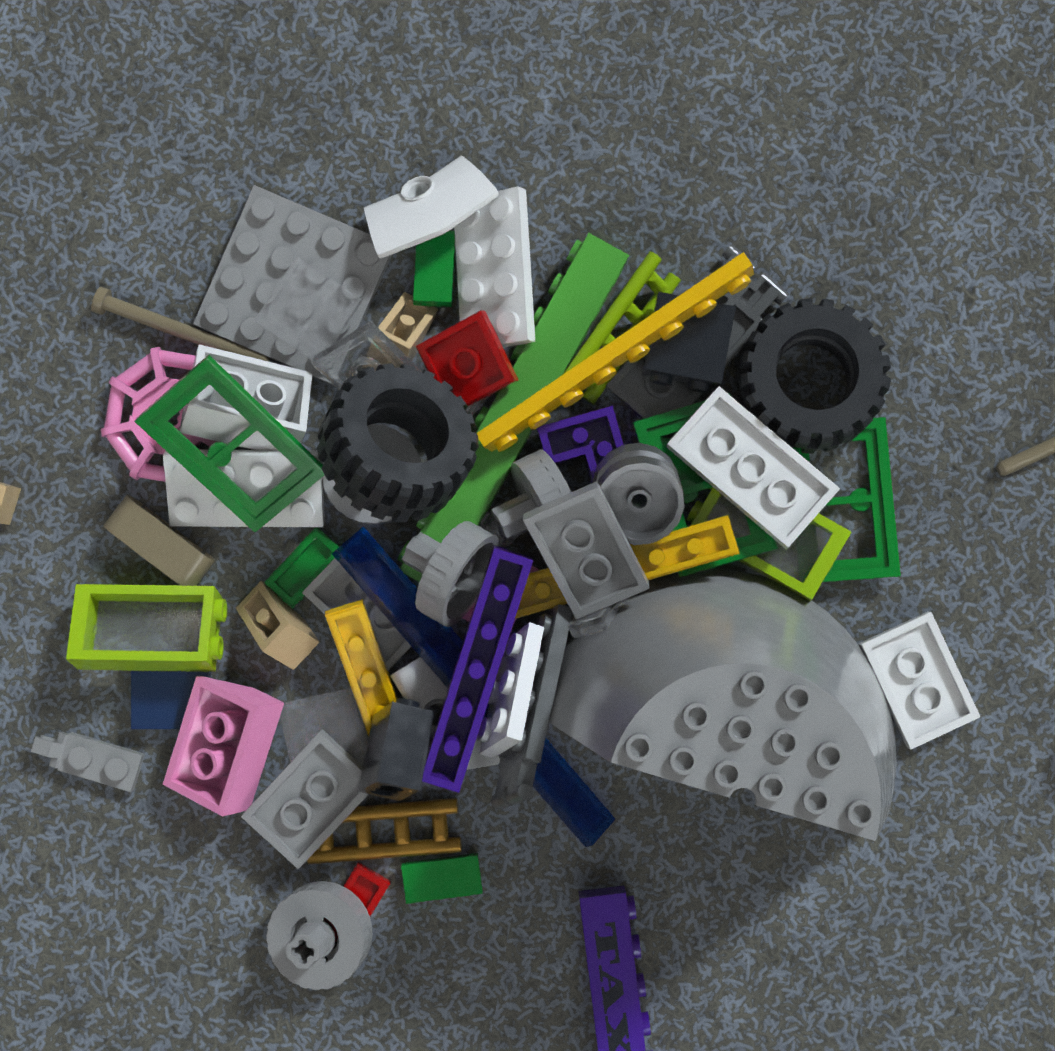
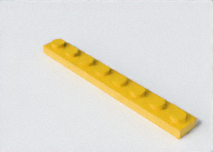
[477,252,754,452]

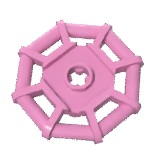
[100,347,227,482]

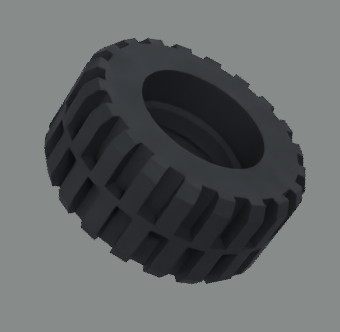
[736,298,891,454]
[317,363,479,522]

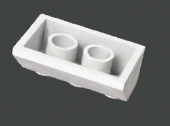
[180,344,312,450]

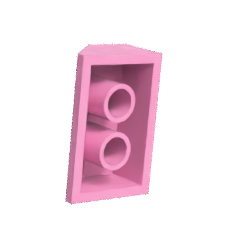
[163,676,284,817]

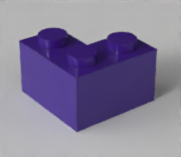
[537,406,624,484]

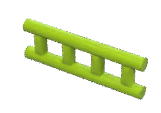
[562,251,681,405]

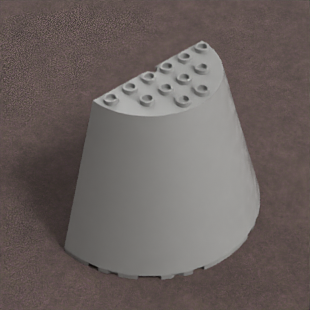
[549,568,897,841]

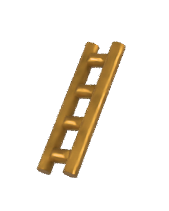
[307,798,462,864]

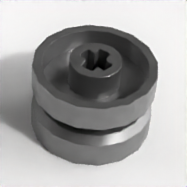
[593,443,684,545]

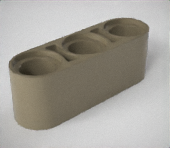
[103,494,216,586]

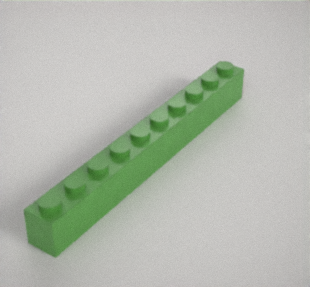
[397,233,629,582]

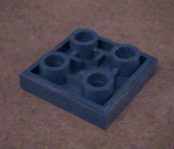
[131,651,211,729]

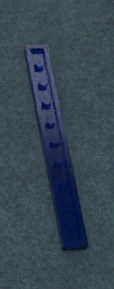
[332,526,616,847]

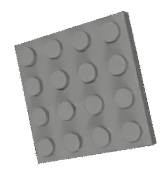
[193,185,392,386]

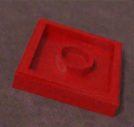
[416,310,519,407]

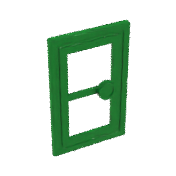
[134,355,324,532]
[633,393,778,578]
[793,417,901,583]

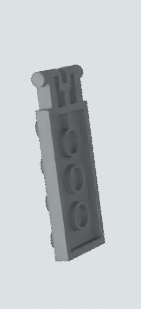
[606,244,789,437]
[491,604,573,809]

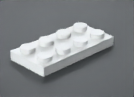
[454,186,535,348]
[667,386,840,550]
[163,450,325,527]

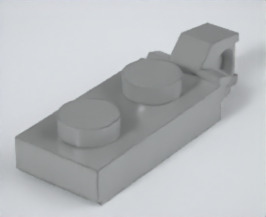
[31,732,145,792]

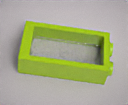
[687,487,852,602]
[66,584,227,672]

